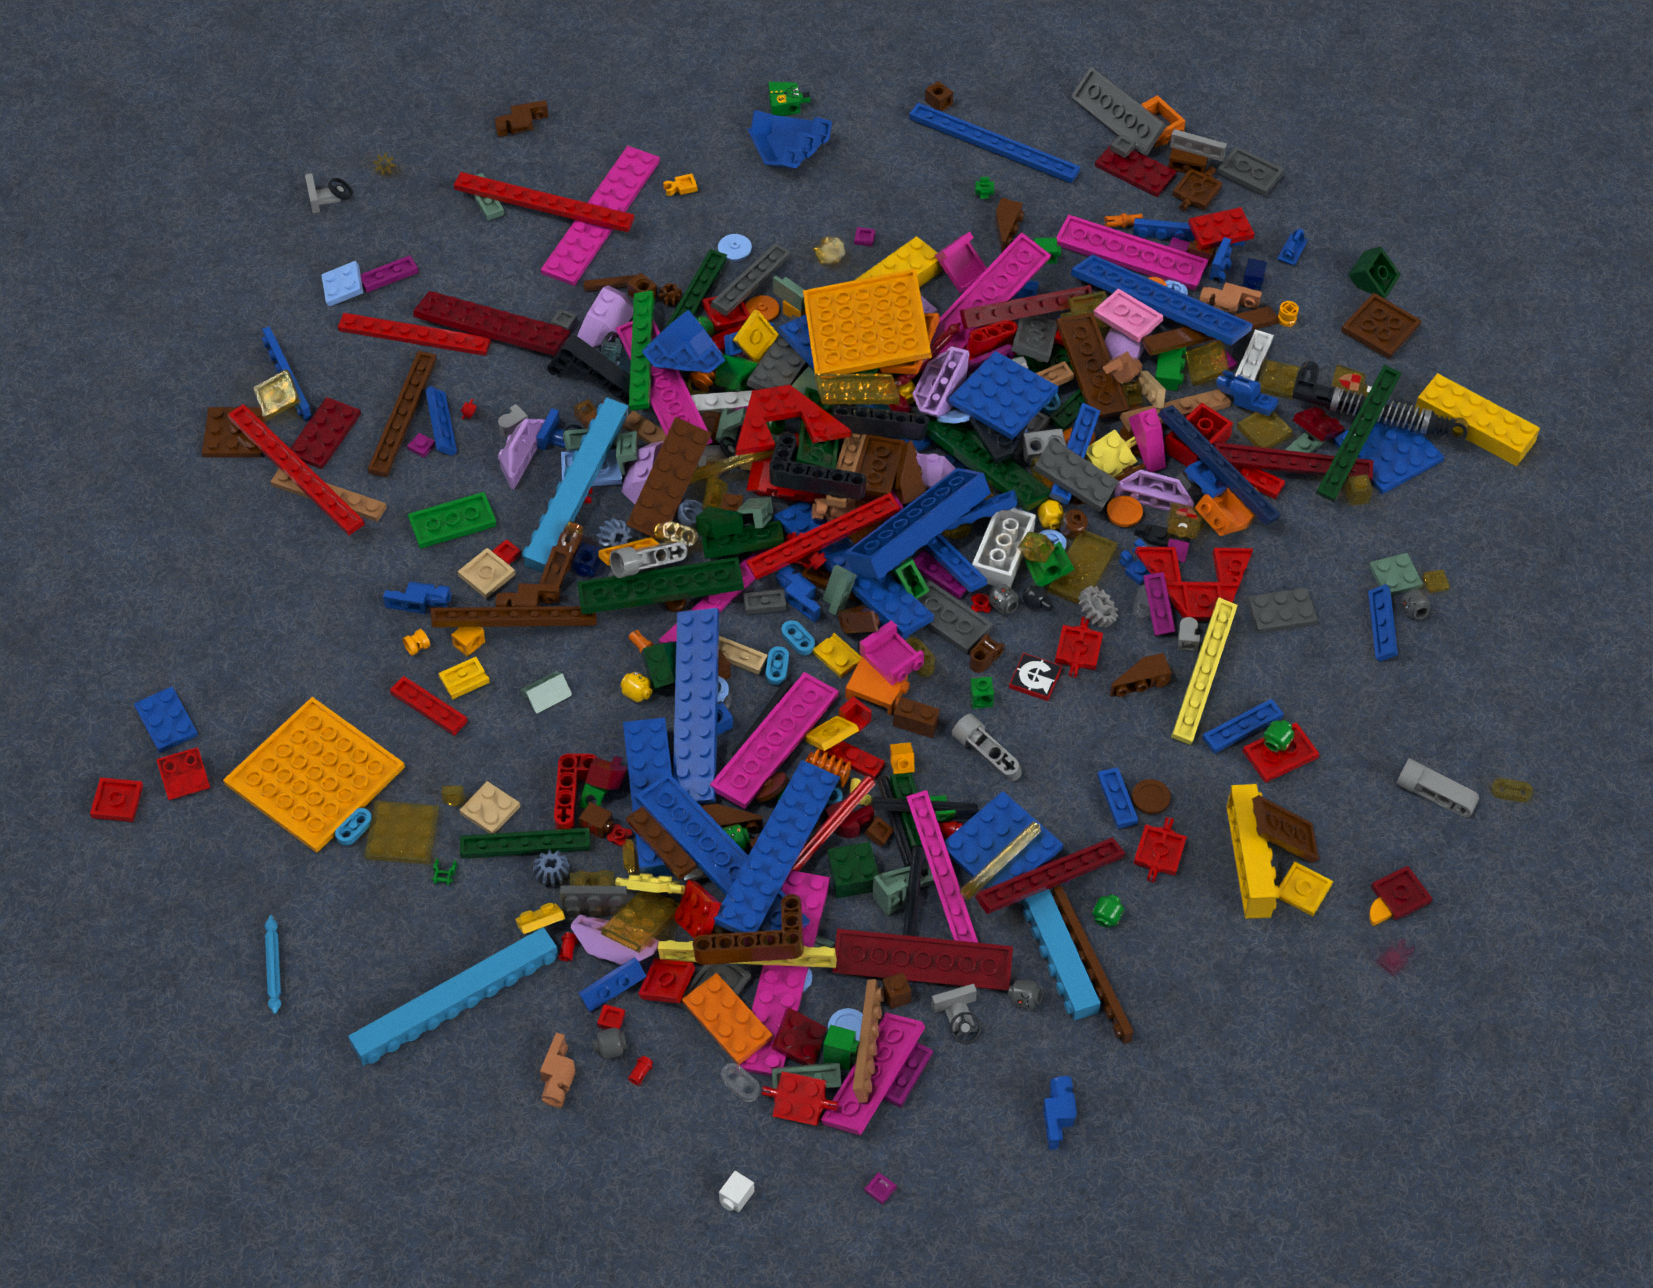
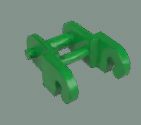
[432,858,457,886]

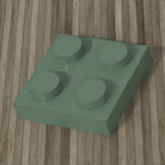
[1369,553,1423,596]

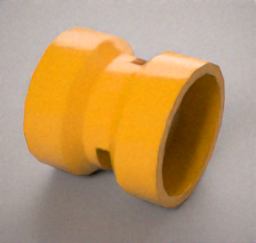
[1278,301,1299,327]
[402,628,431,656]

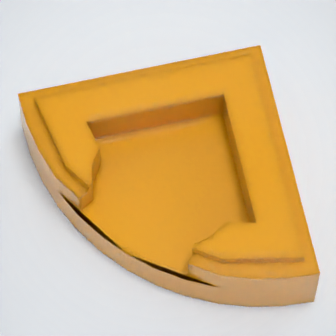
[1369,897,1392,926]

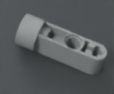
[610,542,687,578]
[952,713,1022,781]
[1396,758,1479,817]

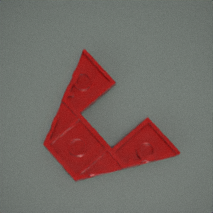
[735,385,851,456]
[1135,547,1253,621]

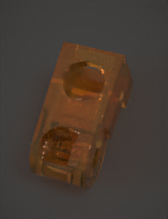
[574,399,597,429]

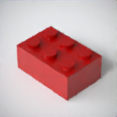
[1164,403,1233,467]

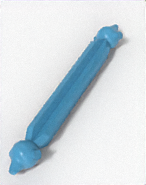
[265,915,281,1014]

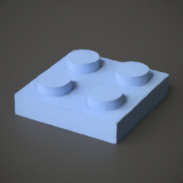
[321,261,364,306]

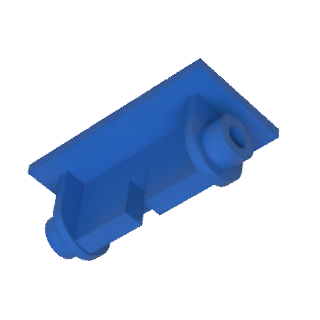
[1277,229,1308,266]

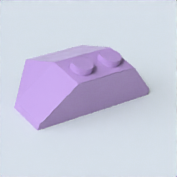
[577,285,633,348]
[1104,327,1155,360]
[912,346,969,417]
[498,419,545,489]
[622,441,664,504]
[916,453,956,489]
[1114,470,1194,513]
[571,915,660,966]

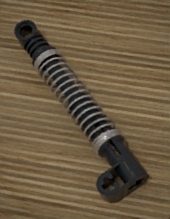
[1292,361,1469,442]

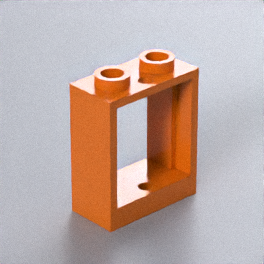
[1141,95,1186,148]

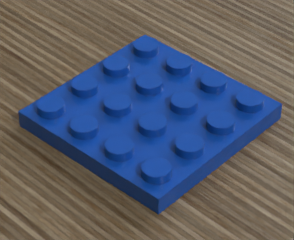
[949,351,1059,440]
[1333,405,1444,494]
[944,791,1064,889]

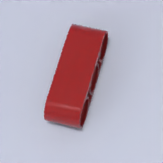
[966,320,1017,356]

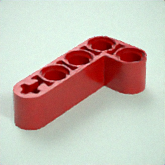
[554,753,597,830]

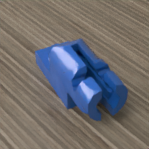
[1217,370,1278,416]
[776,565,820,623]
[383,582,452,614]
[1043,1076,1077,1150]

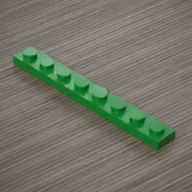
[629,291,654,411]

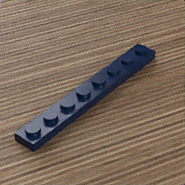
[1158,405,1281,525]

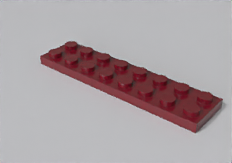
[413,291,570,356]
[832,929,1013,991]

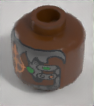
[1059,509,1088,539]

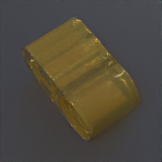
[655,522,697,546]
[905,637,935,677]

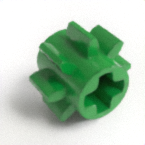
[975,177,994,199]

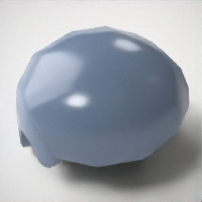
[677,499,705,529]

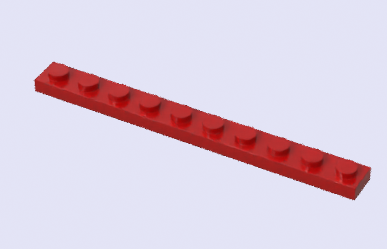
[454,172,635,233]
[228,404,365,536]

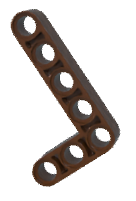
[693,894,804,965]

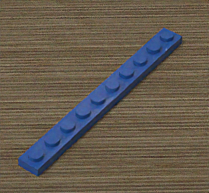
[909,103,1080,183]

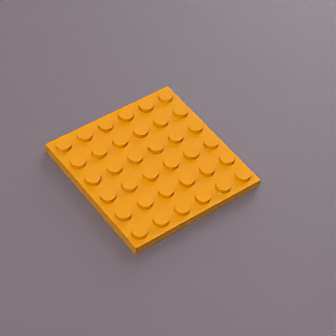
[803,269,932,380]
[223,697,405,853]

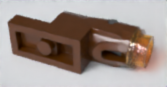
[539,521,584,588]

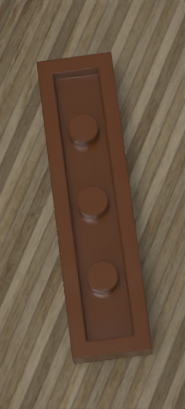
[626,807,696,880]

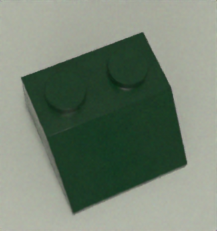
[1348,246,1401,299]
[641,642,676,692]

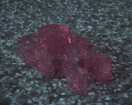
[1376,939,1415,977]

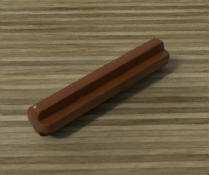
[583,275,637,292]

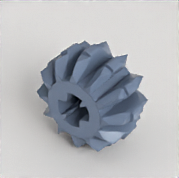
[596,518,632,549]
[533,849,570,888]

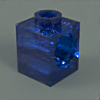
[1243,258,1267,290]
[573,543,601,577]

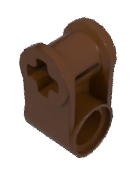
[969,634,1005,673]

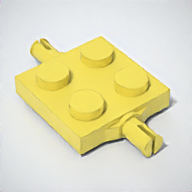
[1085,430,1138,478]
[615,873,685,894]

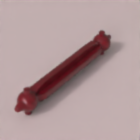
[896,322,961,387]

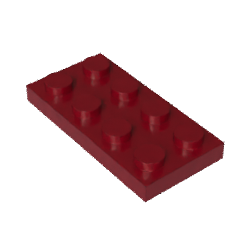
[1095,140,1177,197]
[290,397,361,470]

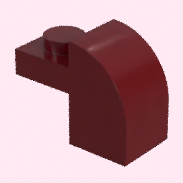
[585,755,627,790]
[824,800,874,838]

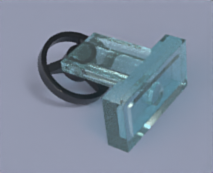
[600,331,622,366]

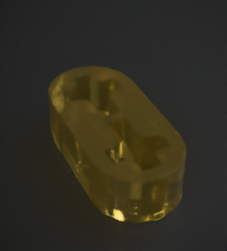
[1491,778,1533,803]

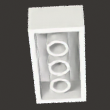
[972,508,1036,588]

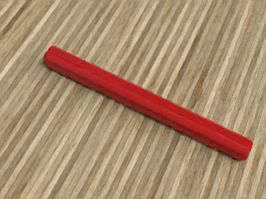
[792,776,875,871]

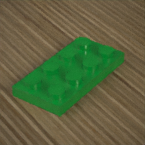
[408,492,497,549]

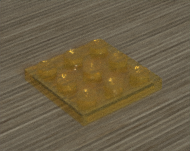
[364,801,440,865]

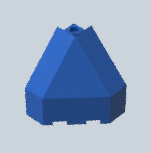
[747,110,832,168]
[642,309,725,373]

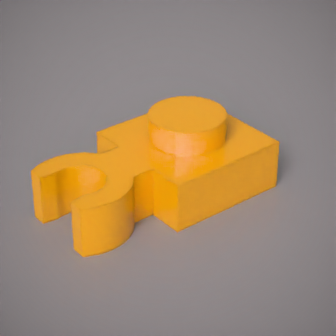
[663,173,698,196]

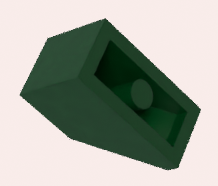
[695,506,744,538]

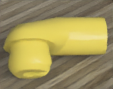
[850,778,872,806]

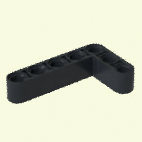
[547,335,630,405]
[831,381,929,441]
[769,433,866,500]

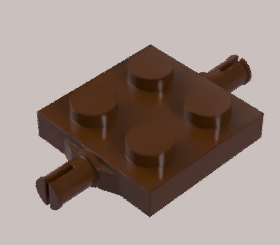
[1172,166,1223,211]

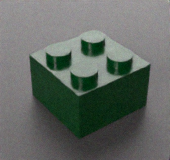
[828,842,879,899]

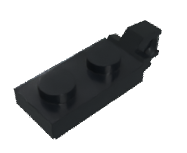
[1134,523,1192,547]

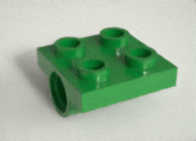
[1024,541,1075,587]

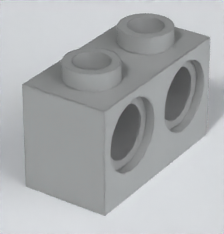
[1021,429,1066,464]

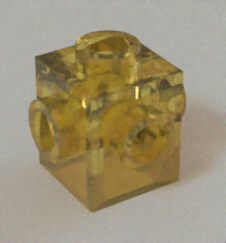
[812,236,846,265]

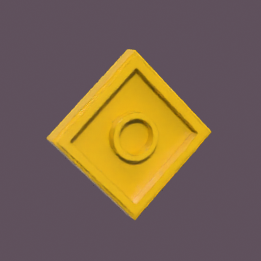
[733,310,779,363]
[804,716,859,751]
[1279,861,1333,916]

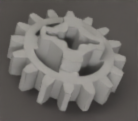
[1078,586,1118,628]

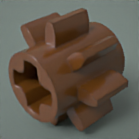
[659,283,682,306]

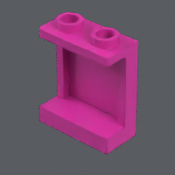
[935,232,987,293]
[860,620,924,685]

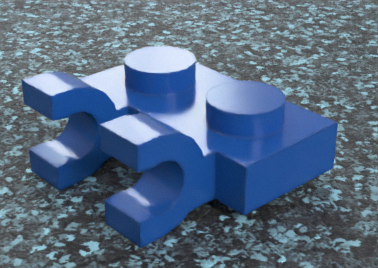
[1209,237,1233,284]
[1119,538,1150,586]

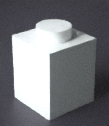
[719,1171,754,1213]

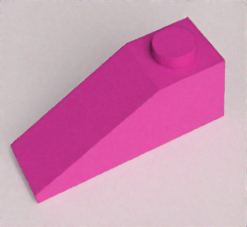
[1128,408,1166,472]

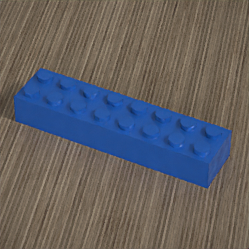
[845,468,991,579]
[623,717,675,877]

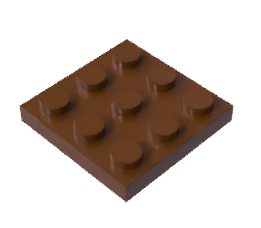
[1341,293,1422,359]
[202,407,268,457]

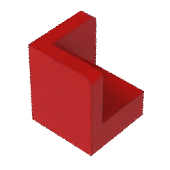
[839,696,872,733]

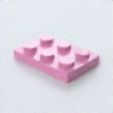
[1094,289,1163,343]

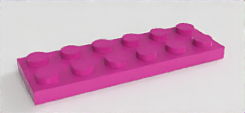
[821,1013,925,1136]

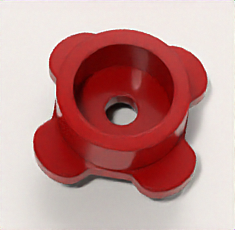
[460,399,477,420]
[971,593,991,613]
[607,824,632,847]

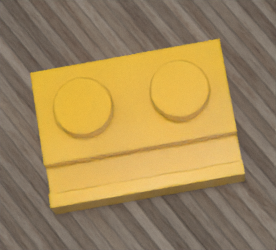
[812,633,862,678]
[439,657,490,700]
[515,903,565,934]

